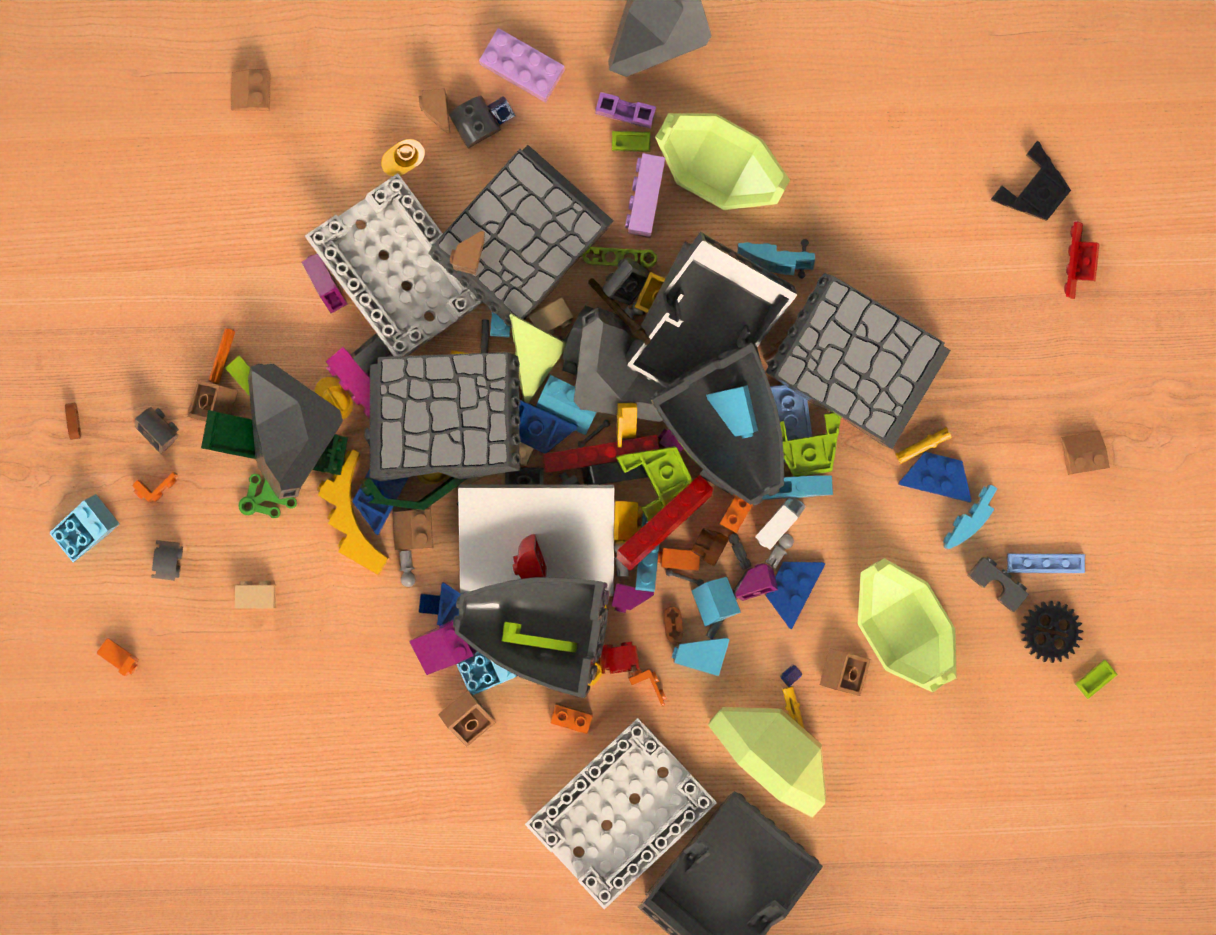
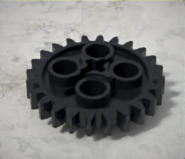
[1020,601,1083,663]

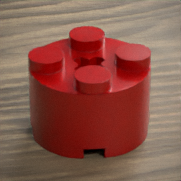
[599,642,640,674]

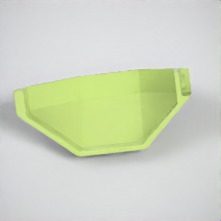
[655,113,790,210]
[858,558,957,692]
[708,707,826,817]

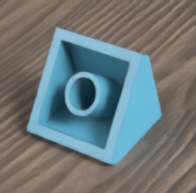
[692,577,741,627]

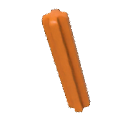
[209,328,235,384]

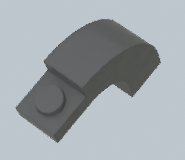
[562,305,594,375]

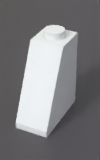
[755,498,806,550]

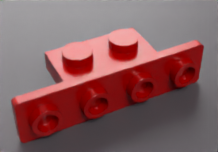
[1064,221,1100,299]

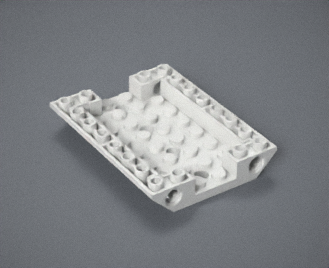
[305,173,482,356]
[525,718,717,909]

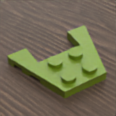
[780,412,841,477]
[616,446,693,521]

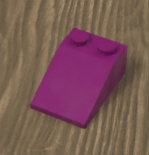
[409,620,477,675]

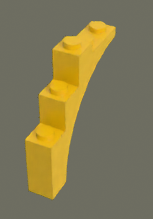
[317,449,389,575]

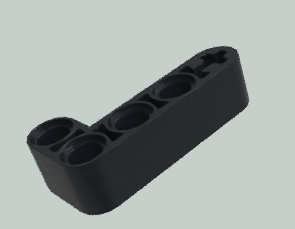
[581,462,648,485]

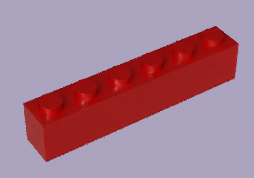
[543,435,659,474]
[616,475,713,571]

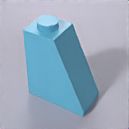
[706,385,758,439]
[671,638,730,676]

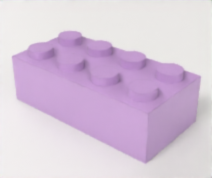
[479,28,565,103]
[625,153,665,238]

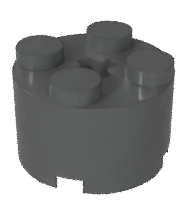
[151,540,183,581]

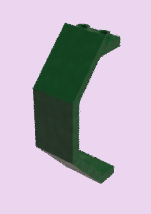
[201,410,348,475]
[360,477,468,510]

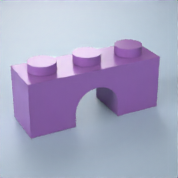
[595,92,656,129]

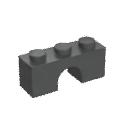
[967,557,1029,612]

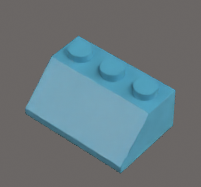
[536,375,597,435]

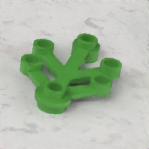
[238,474,297,518]

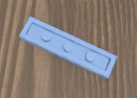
[1007,553,1085,573]

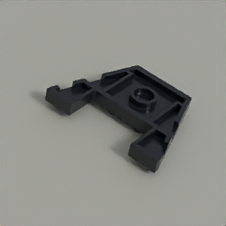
[990,141,1071,221]

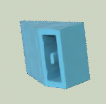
[50,494,120,562]
[456,651,517,695]

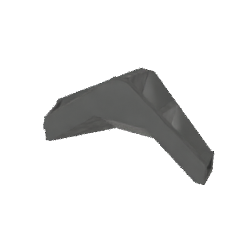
[608,0,712,77]
[574,307,662,422]
[248,364,343,499]

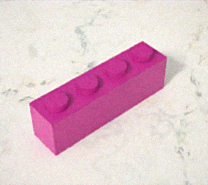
[326,347,370,419]

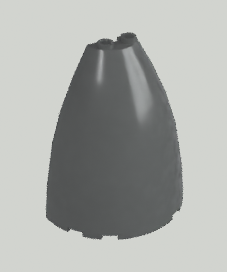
[650,343,784,506]
[453,577,609,698]

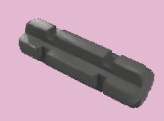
[728,533,751,570]

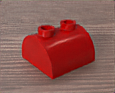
[512,534,547,579]

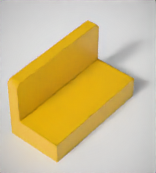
[616,403,637,447]

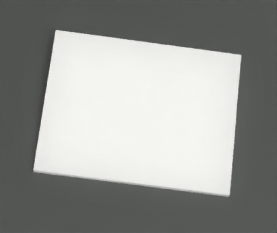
[458,484,614,596]

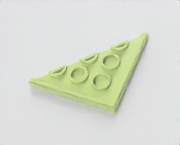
[510,313,566,403]

